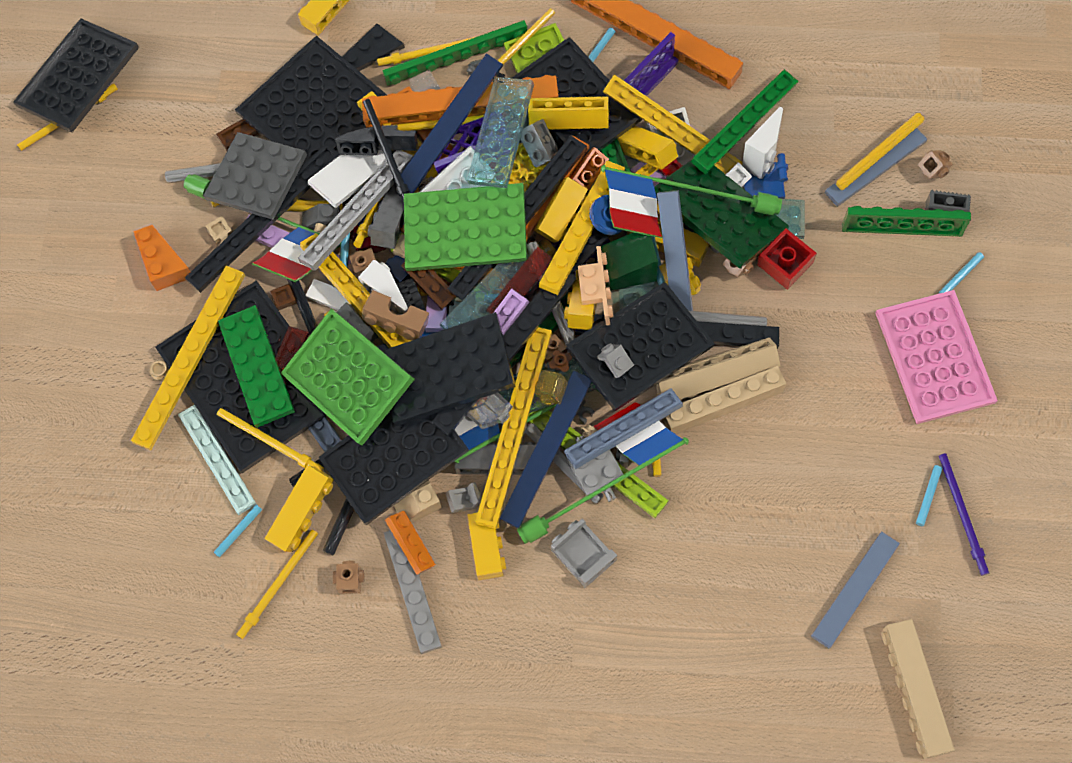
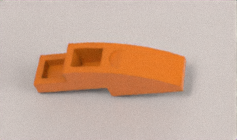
[569,147,609,190]

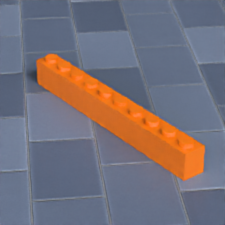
[571,0,743,89]
[362,75,559,128]

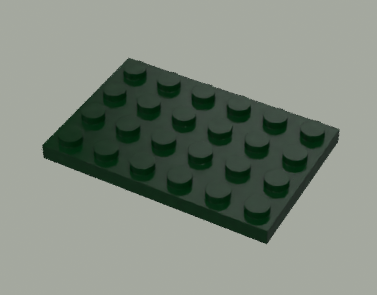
[654,160,790,269]

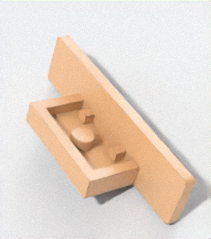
[578,246,614,326]

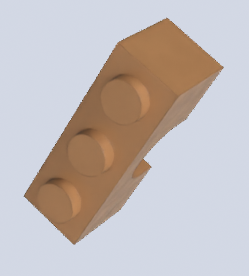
[362,290,429,340]

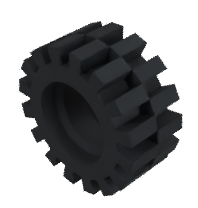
[397,278,426,311]

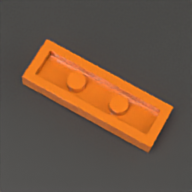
[385,511,436,575]

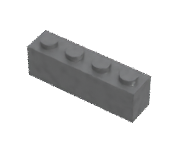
[368,183,404,249]
[455,442,536,475]

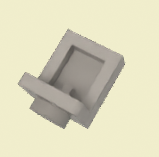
[597,344,634,378]
[446,482,481,513]

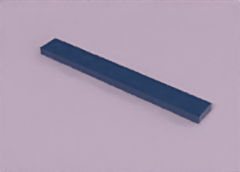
[395,53,503,193]
[500,371,592,529]

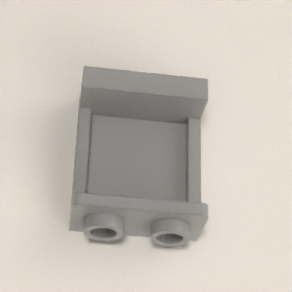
[551,518,617,588]

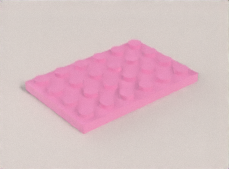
[876,290,998,424]

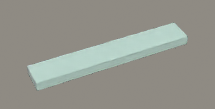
[178,405,257,515]

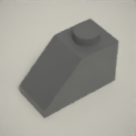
[302,204,341,230]

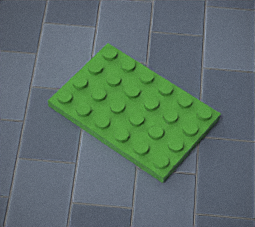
[404,183,527,271]
[281,309,414,445]

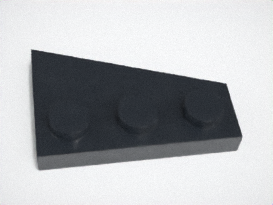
[342,23,405,71]

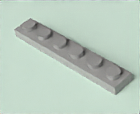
[384,530,442,654]

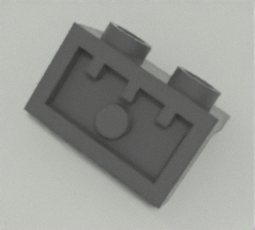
[518,119,559,167]

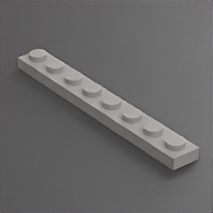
[298,150,413,271]

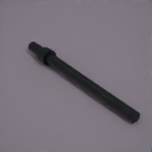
[363,99,410,202]

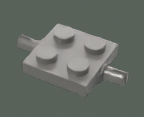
[567,436,623,502]

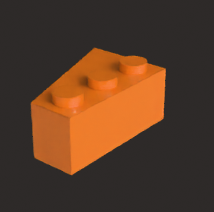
[133,225,191,291]

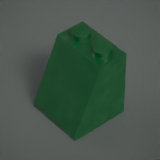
[601,232,658,291]

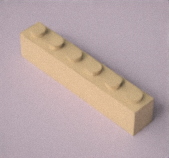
[656,338,781,399]
[662,366,786,434]
[882,619,955,759]

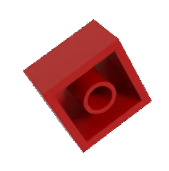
[757,228,817,290]

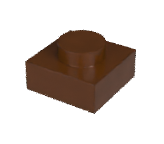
[270,284,297,310]

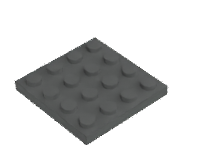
[203,132,307,220]

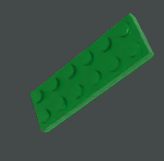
[842,206,971,237]
[218,305,295,428]

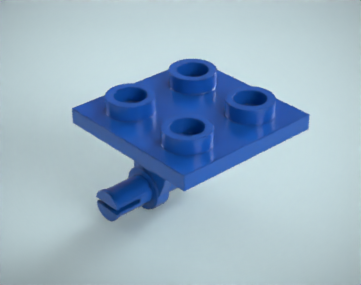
[744,153,788,199]

